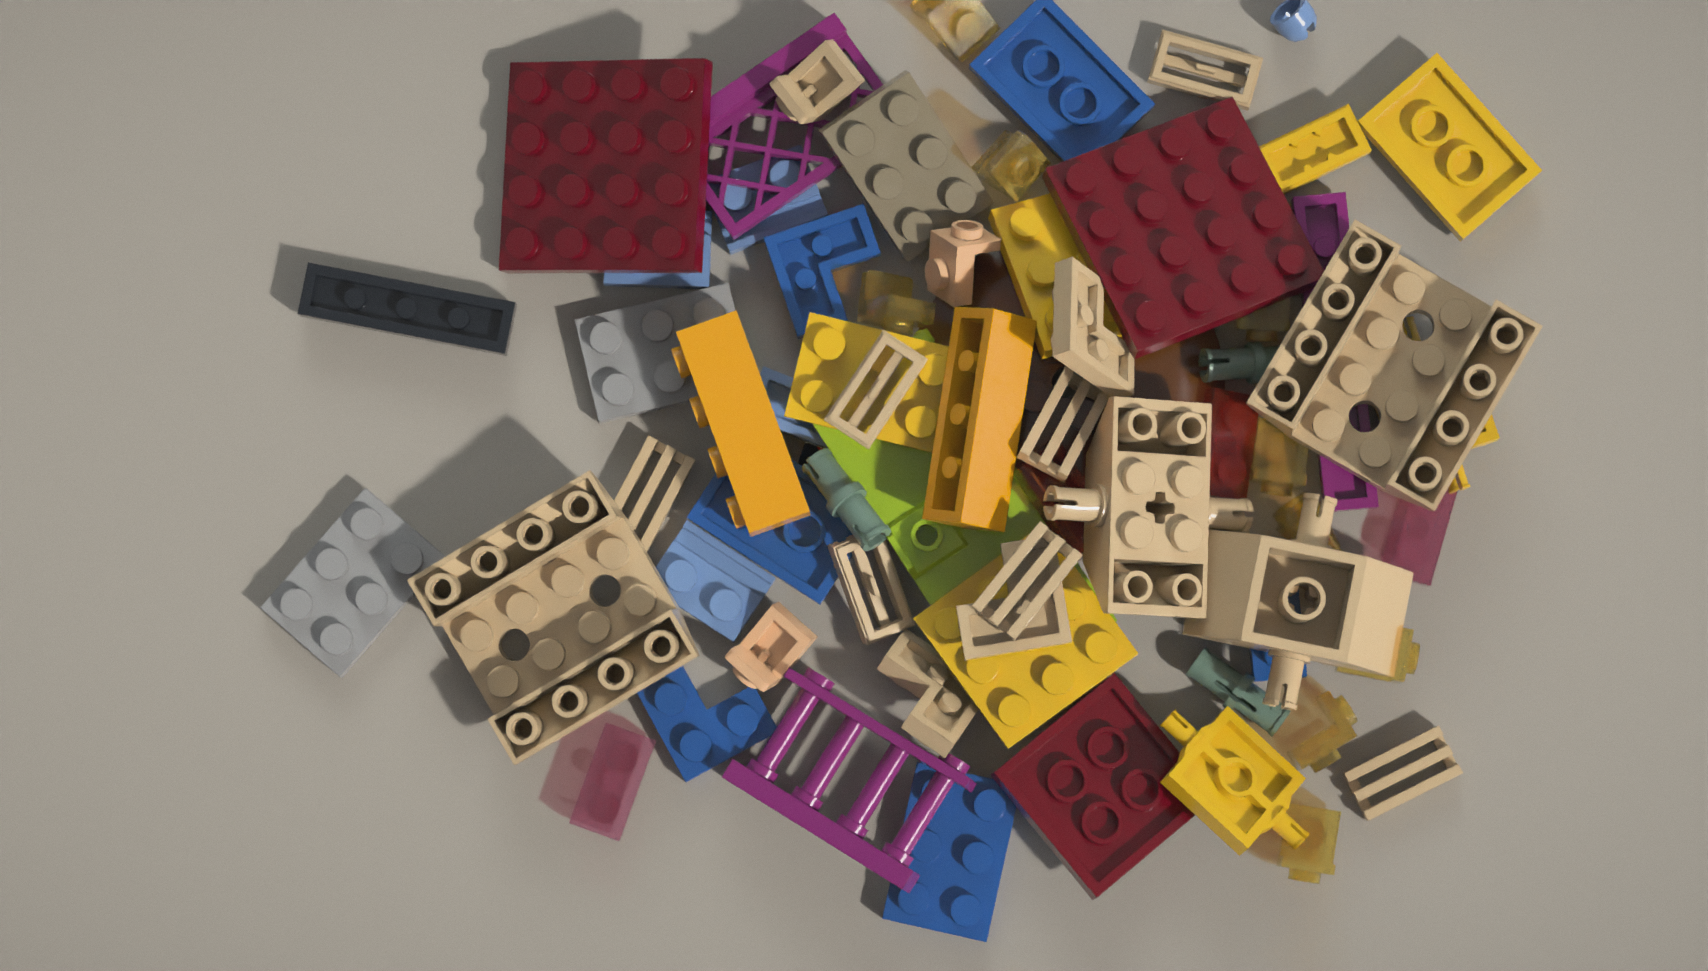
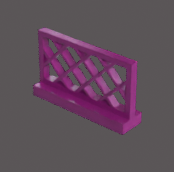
[706,12,883,240]

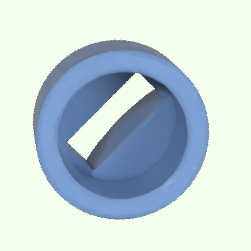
[1270,0,1317,42]

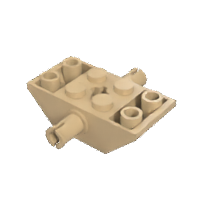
[1043,396,1253,619]
[1182,493,1414,711]

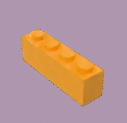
[922,307,1037,532]
[671,310,810,537]

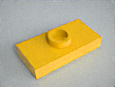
[1259,104,1372,195]

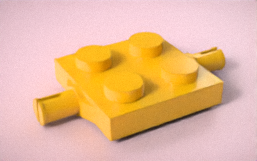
[1160,706,1310,856]

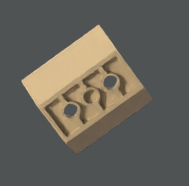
[1246,219,1543,512]
[407,470,700,765]

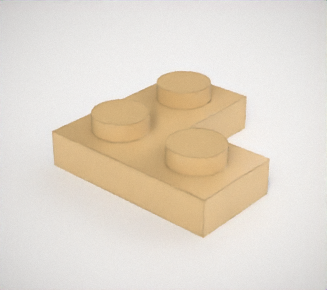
[1051,257,1135,397]
[956,538,1072,661]
[877,629,978,758]

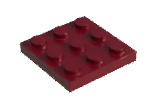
[990,673,1195,900]

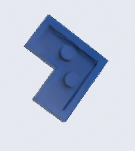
[764,203,881,339]
[637,666,777,783]

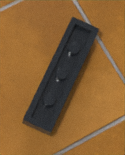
[297,262,517,356]

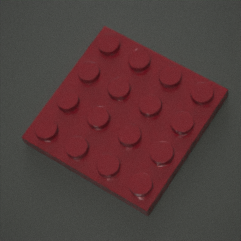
[499,58,713,274]
[1042,96,1324,360]

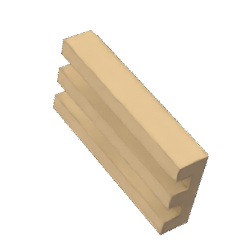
[1147,29,1263,111]
[824,330,928,450]
[1017,366,1110,483]
[614,435,696,553]
[972,521,1083,641]
[827,533,915,645]
[1342,725,1463,821]

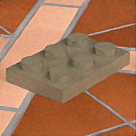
[818,70,994,262]

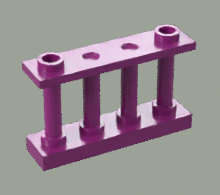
[722,667,976,894]

